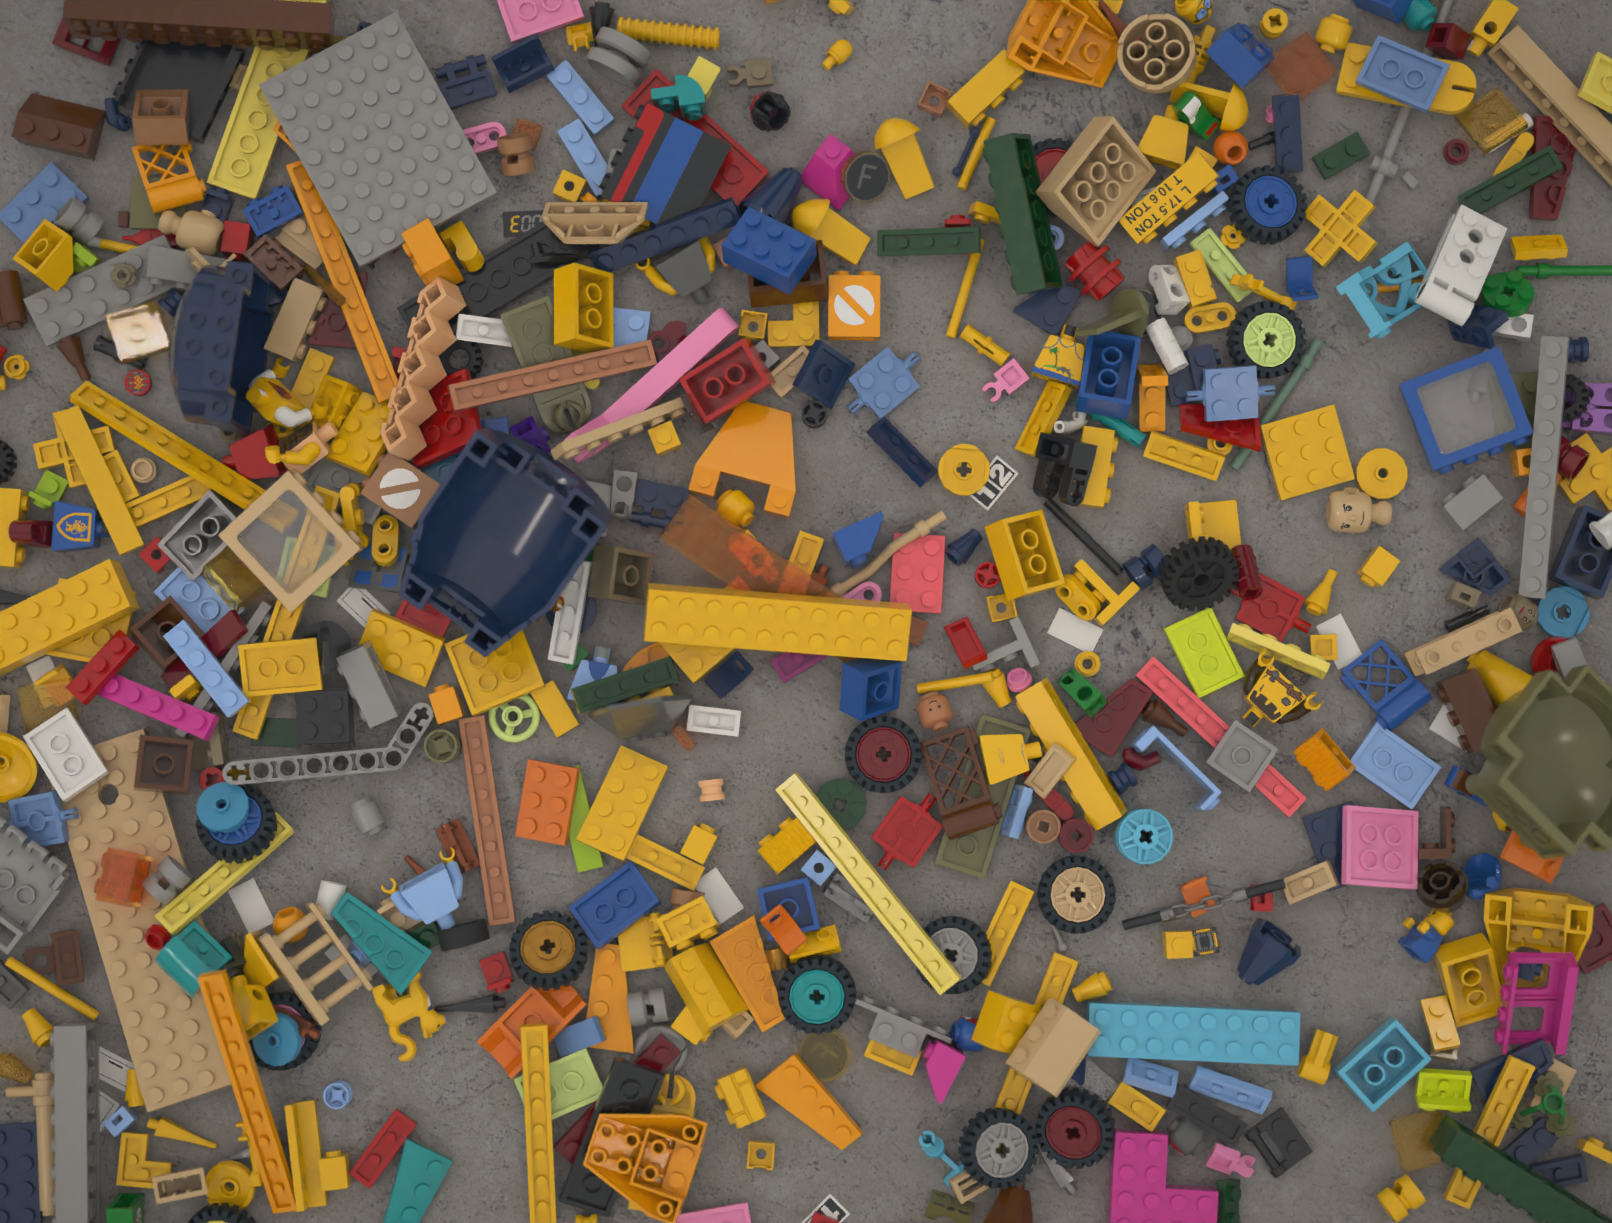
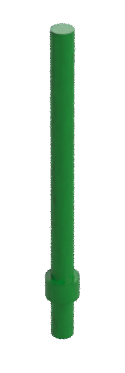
[1516,263,1612,279]

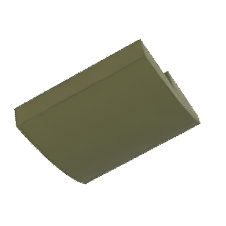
[130,177,187,230]

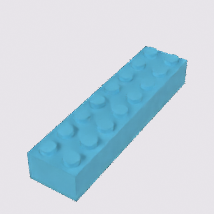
[1086,1001,1300,1066]

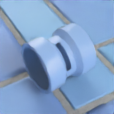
[323,1080,354,1109]

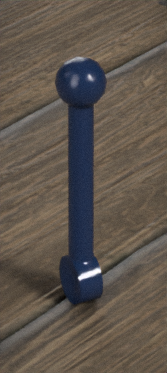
[952,127,980,177]

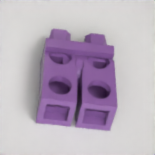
[1562,383,1612,436]

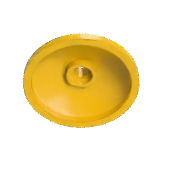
[0,732,38,803]

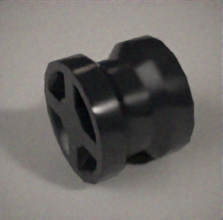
[801,400,827,429]

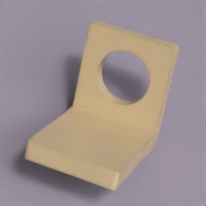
[186,247,236,272]

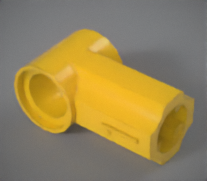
[1297,1028,1338,1085]

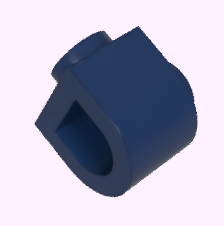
[1513,947,1543,982]

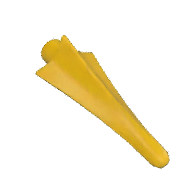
[146,1116,217,1149]

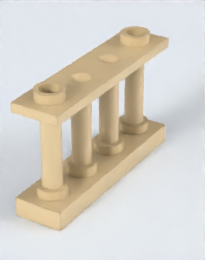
[1402,607,1522,677]
[257,902,373,1026]

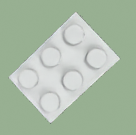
[23,707,110,802]

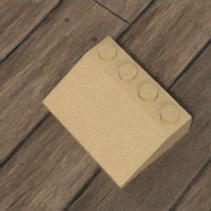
[1036,116,1156,247]

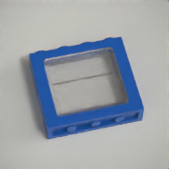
[1399,346,1533,475]

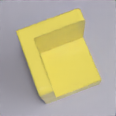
[688,56,721,101]

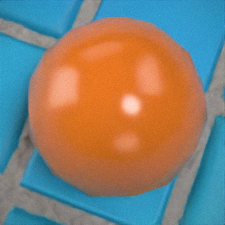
[1213,131,1249,166]

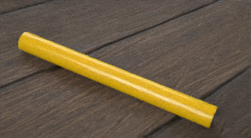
[946,239,985,339]
[4,956,100,1021]

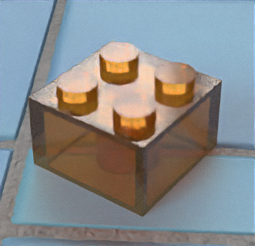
[94,847,153,908]

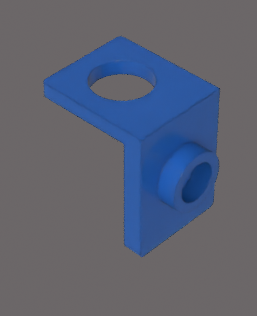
[1286,256,1318,301]

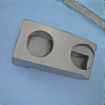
[610,469,639,519]

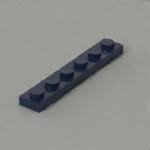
[588,197,741,272]

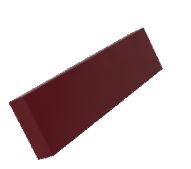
[161,610,249,690]

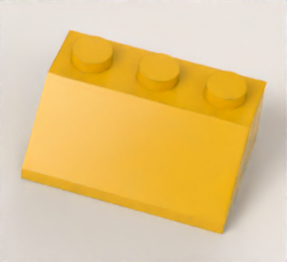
[664,942,749,1035]

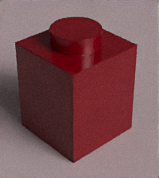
[1425,23,1471,60]

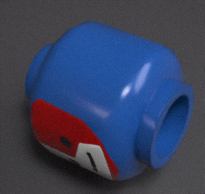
[950,1016,984,1052]

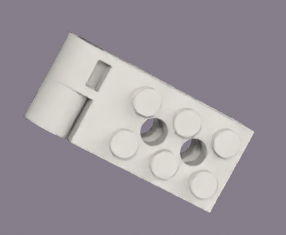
[1414,205,1507,326]

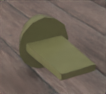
[1075,288,1149,337]

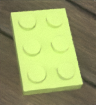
[513,1048,603,1120]

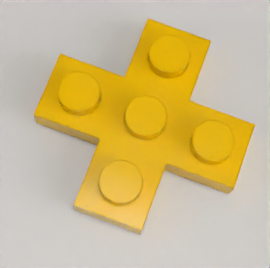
[1304,190,1378,268]
[33,409,116,489]
[1558,433,1612,512]

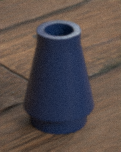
[945,528,983,566]

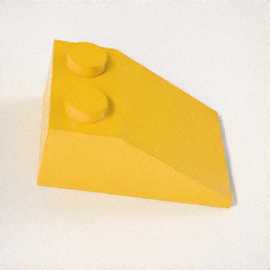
[1434,932,1502,1028]

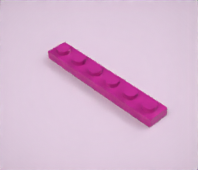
[86,662,219,741]

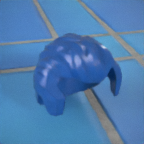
[1460,853,1502,900]

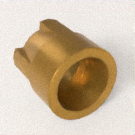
[765,946,788,971]

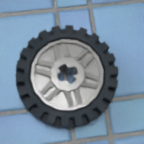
[913,916,992,994]
[958,1107,1039,1189]

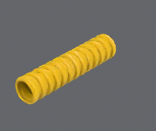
[617,16,720,51]

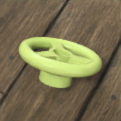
[488,694,540,743]

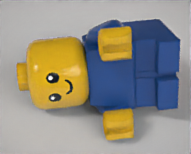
[1398,909,1454,963]

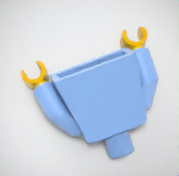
[381,847,463,930]

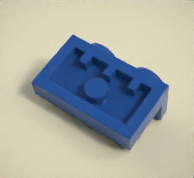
[243,185,304,238]

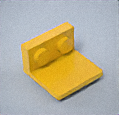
[1184,500,1241,550]
[656,896,721,952]

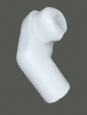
[1054,411,1088,434]

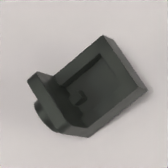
[219,936,247,981]

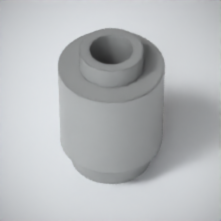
[350,796,386,837]

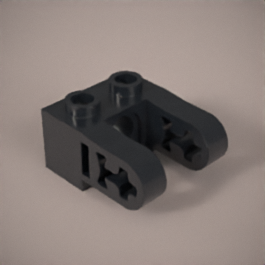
[1033,432,1097,507]

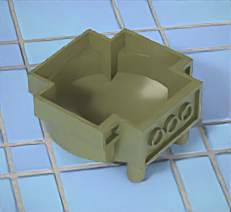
[1465,665,1612,859]

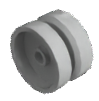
[584,27,651,87]

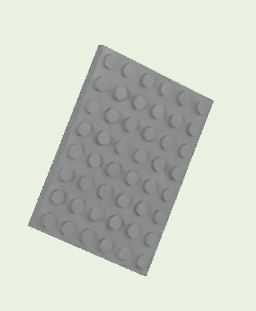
[259,12,497,268]

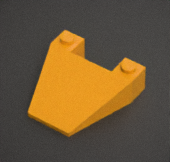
[688,401,796,519]

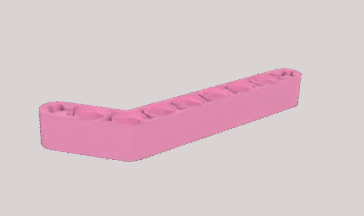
[564,307,740,465]

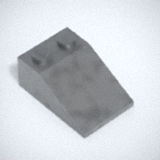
[157,490,255,582]

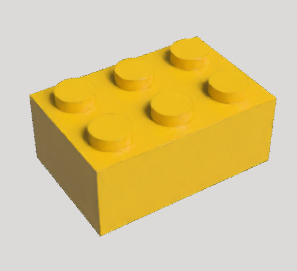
[554,263,614,353]
[984,509,1066,601]

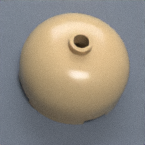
[1117,13,1196,94]

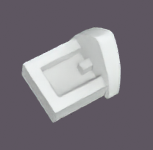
[1589,511,1612,550]

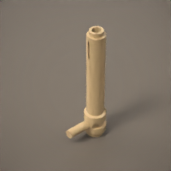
[5,1071,55,1216]

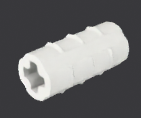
[1145,318,1189,375]

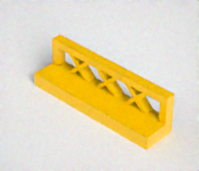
[284,1099,328,1212]

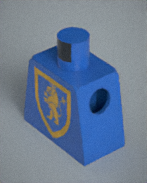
[51,501,110,553]

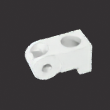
[1149,265,1190,315]
[1492,314,1534,342]

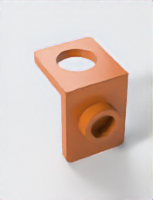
[1178,875,1215,917]
[760,904,808,955]

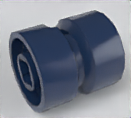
[1122,544,1164,591]

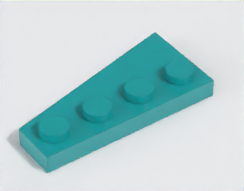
[331,892,432,996]
[382,1137,453,1223]

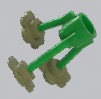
[1510,1071,1576,1138]

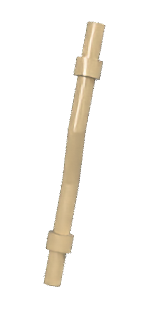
[821,510,947,598]

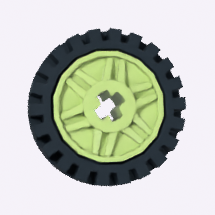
[1226,301,1306,379]

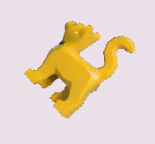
[371,970,446,1062]

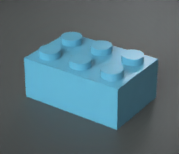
[1332,1017,1432,1112]

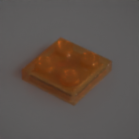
[1267,31,1337,100]

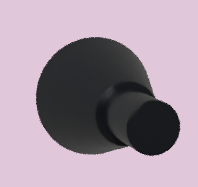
[589,2,615,47]

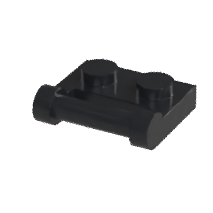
[1244,1107,1313,1178]

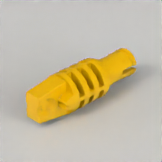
[1185,25,1216,84]

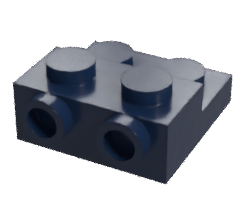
[1159,344,1221,407]

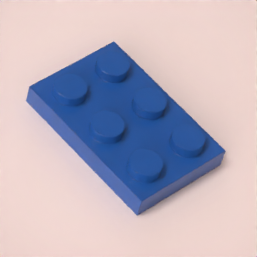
[568,860,662,950]

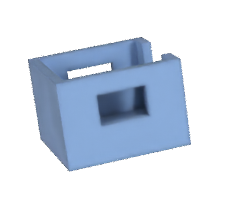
[800,850,837,886]
[103,1104,141,1137]

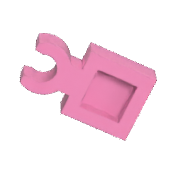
[982,358,1031,403]

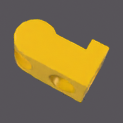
[439,220,484,272]

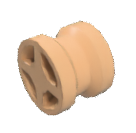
[698,778,725,802]

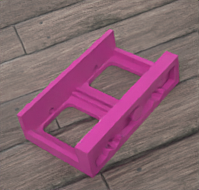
[1494,952,1579,1055]

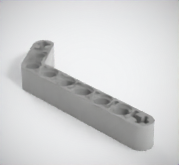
[222,701,433,785]

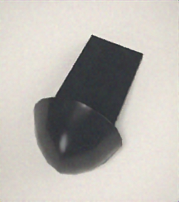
[301,621,351,674]

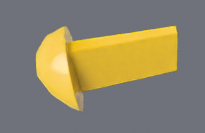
[1169,82,1249,132]
[874,118,935,200]
[791,198,871,266]

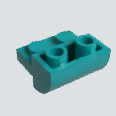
[651,75,707,120]
[155,920,232,998]

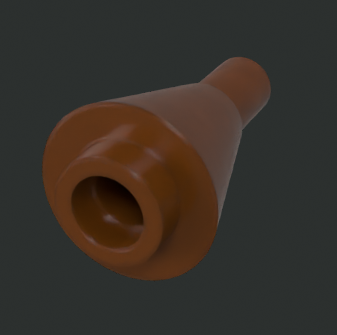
[57,334,92,382]
[1142,699,1188,737]

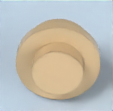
[131,457,157,483]

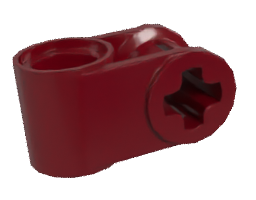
[8,520,53,548]

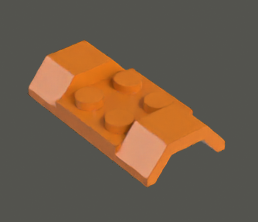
[476,984,587,1079]

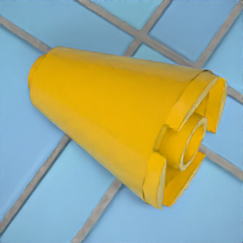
[1466,649,1533,709]

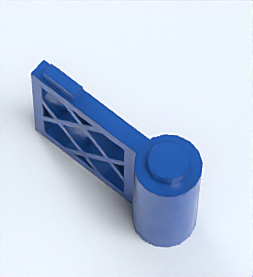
[1340,639,1432,731]

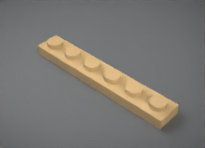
[551,394,692,460]

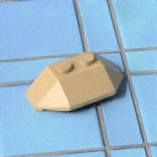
[541,202,649,244]

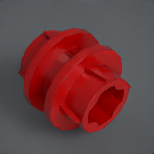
[1064,241,1125,301]

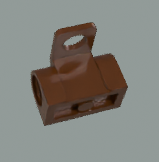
[25,929,84,986]

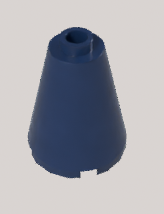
[737,167,803,224]

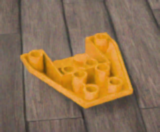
[583,1113,708,1223]

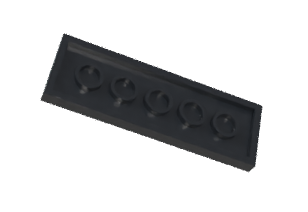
[559,1057,665,1217]

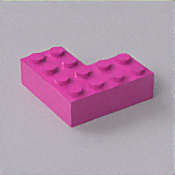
[1107,1128,1218,1223]

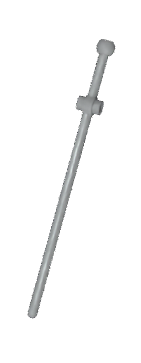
[1360,0,1454,233]

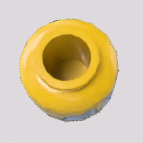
[1175,0,1213,25]

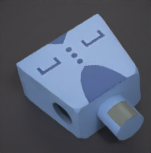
[567,646,619,707]

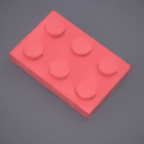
[890,533,945,614]

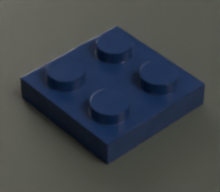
[792,339,855,409]

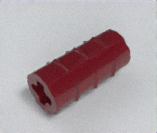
[1231,544,1263,600]

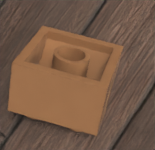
[132,89,190,146]

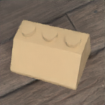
[1005,997,1101,1098]

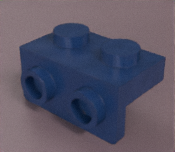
[491,34,555,93]
[1447,304,1509,349]

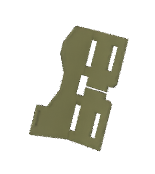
[924,1189,975,1223]

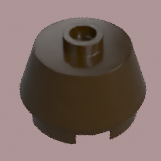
[1416,861,1469,913]

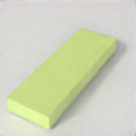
[1189,227,1252,304]

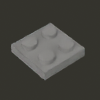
[1205,720,1279,792]

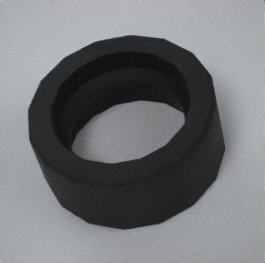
[437,919,490,952]

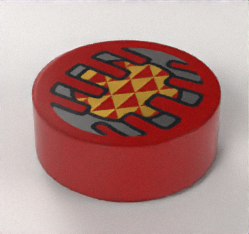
[124,370,152,396]

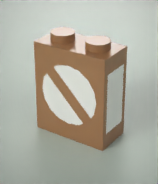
[360,452,440,530]

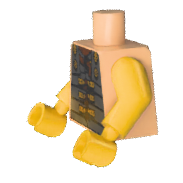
[265,421,339,474]

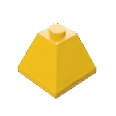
[243,930,283,989]

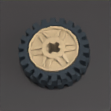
[1037,856,1116,934]

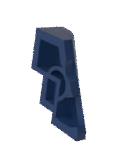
[1439,537,1511,596]

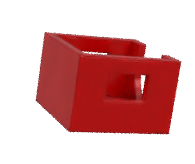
[138,536,171,574]
[1250,884,1273,911]

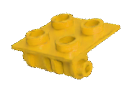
[618,913,673,972]

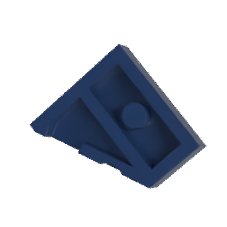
[1013,280,1081,336]

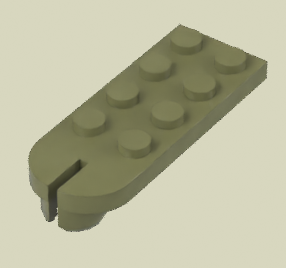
[499,295,591,433]

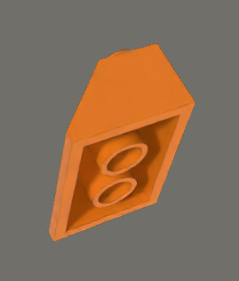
[1500,830,1564,884]

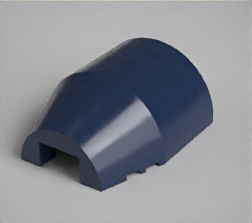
[399,428,611,657]

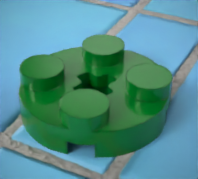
[1480,270,1535,317]

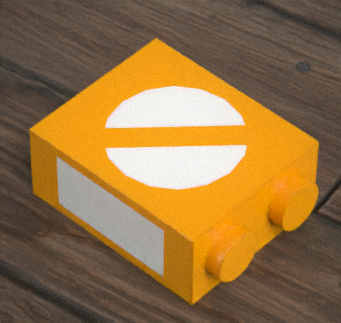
[828,271,880,341]

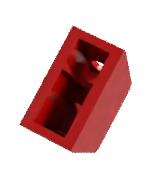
[222,423,288,479]

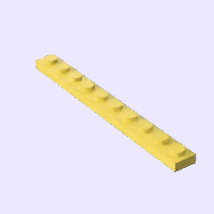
[775,773,962,995]

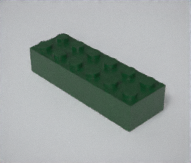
[983,133,1063,295]

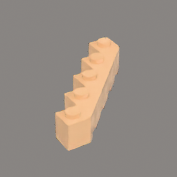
[380,276,466,461]

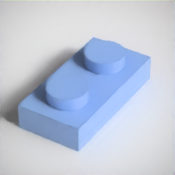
[999,784,1033,839]
[1122,1058,1179,1098]

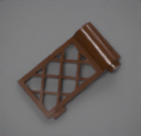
[0,270,28,331]
[920,726,1003,841]

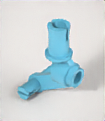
[919,1131,964,1188]

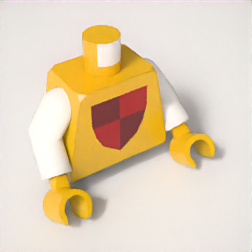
[245,357,329,430]

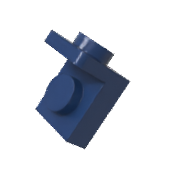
[201,186,234,223]

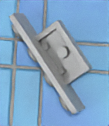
[855,995,953,1058]

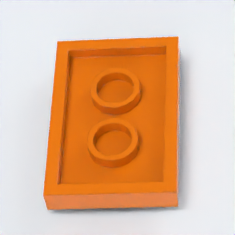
[515,759,580,846]

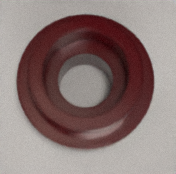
[1443,139,1469,165]

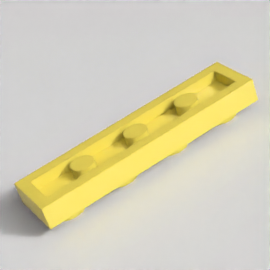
[1227,623,1331,680]

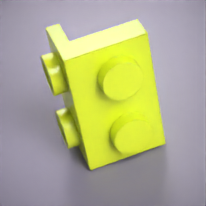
[1414,1068,1472,1113]

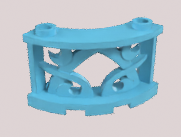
[1336,241,1427,340]

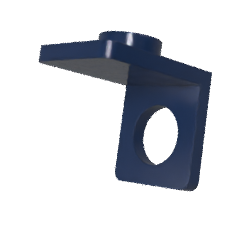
[705,651,754,699]

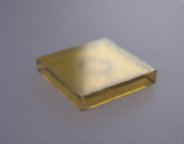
[1454,87,1528,155]
[104,301,169,364]
[17,678,81,733]
[1388,1109,1444,1173]

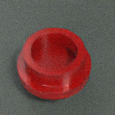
[145,924,171,950]

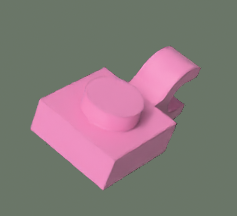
[1205,1143,1256,1178]

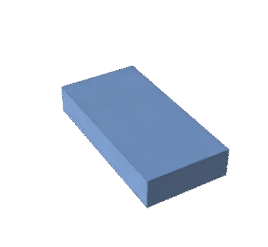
[554,1015,606,1057]

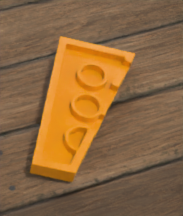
[709,915,785,1033]
[586,943,635,1053]
[755,1052,863,1150]

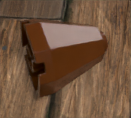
[983,1183,1033,1223]

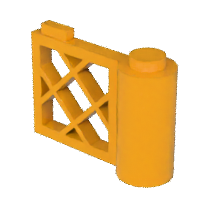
[131,141,206,214]

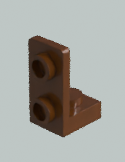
[1418,806,1456,859]

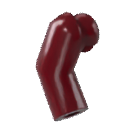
[1122,748,1161,771]

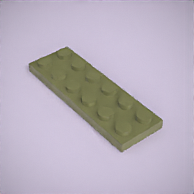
[934,714,1031,879]

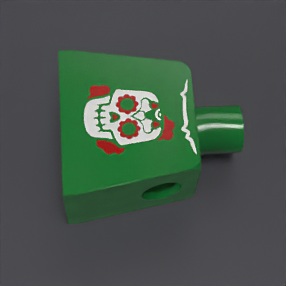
[106,1193,145,1223]

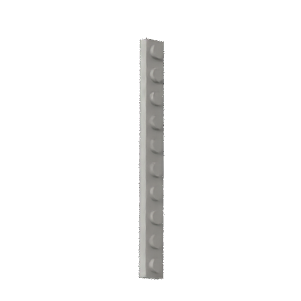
[1519,336,1570,599]

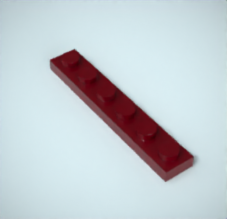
[553,1033,681,1164]

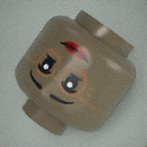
[1499,593,1539,631]

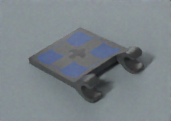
[348,541,413,593]

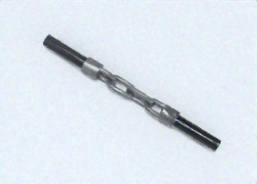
[1122,878,1286,930]

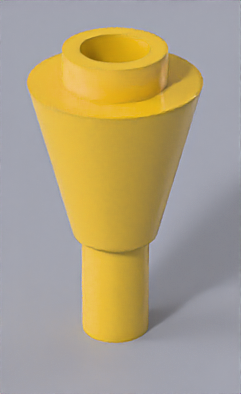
[1303,569,1338,616]

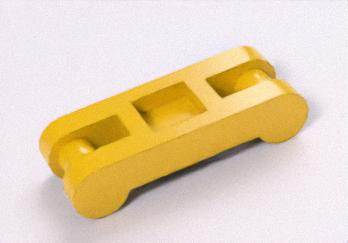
[340,482,370,552]

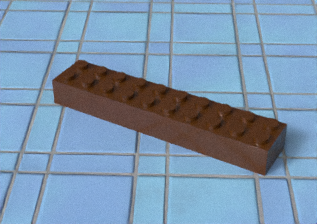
[63,0,334,53]

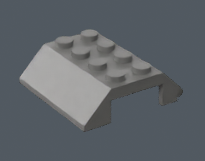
[0,816,70,955]

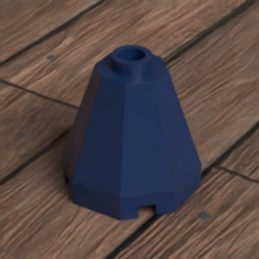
[1237,918,1301,985]

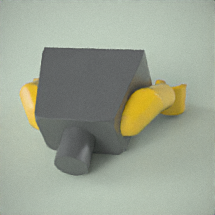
[635,236,716,304]

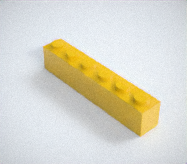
[1015,677,1128,831]

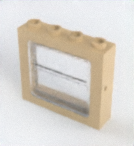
[218,471,363,612]

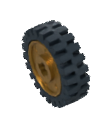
[509,910,588,991]

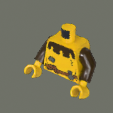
[1242,648,1324,728]

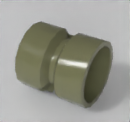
[424,729,462,763]

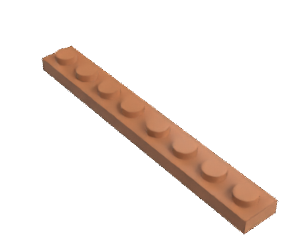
[448,339,657,412]
[458,715,516,926]

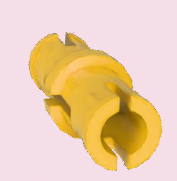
[960,324,1011,367]

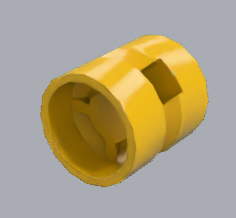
[1376,1174,1426,1223]

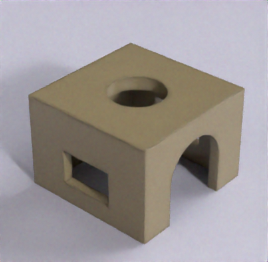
[1445,582,1481,610]

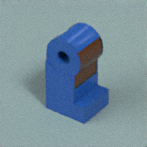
[1444,765,1489,807]

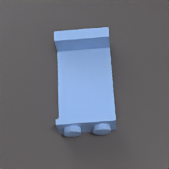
[1129,726,1221,811]

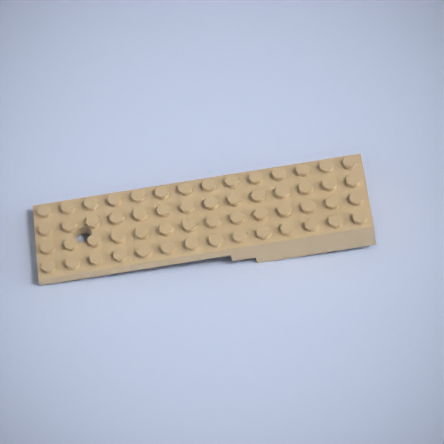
[50,729,232,1112]

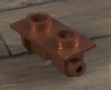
[435,818,480,874]

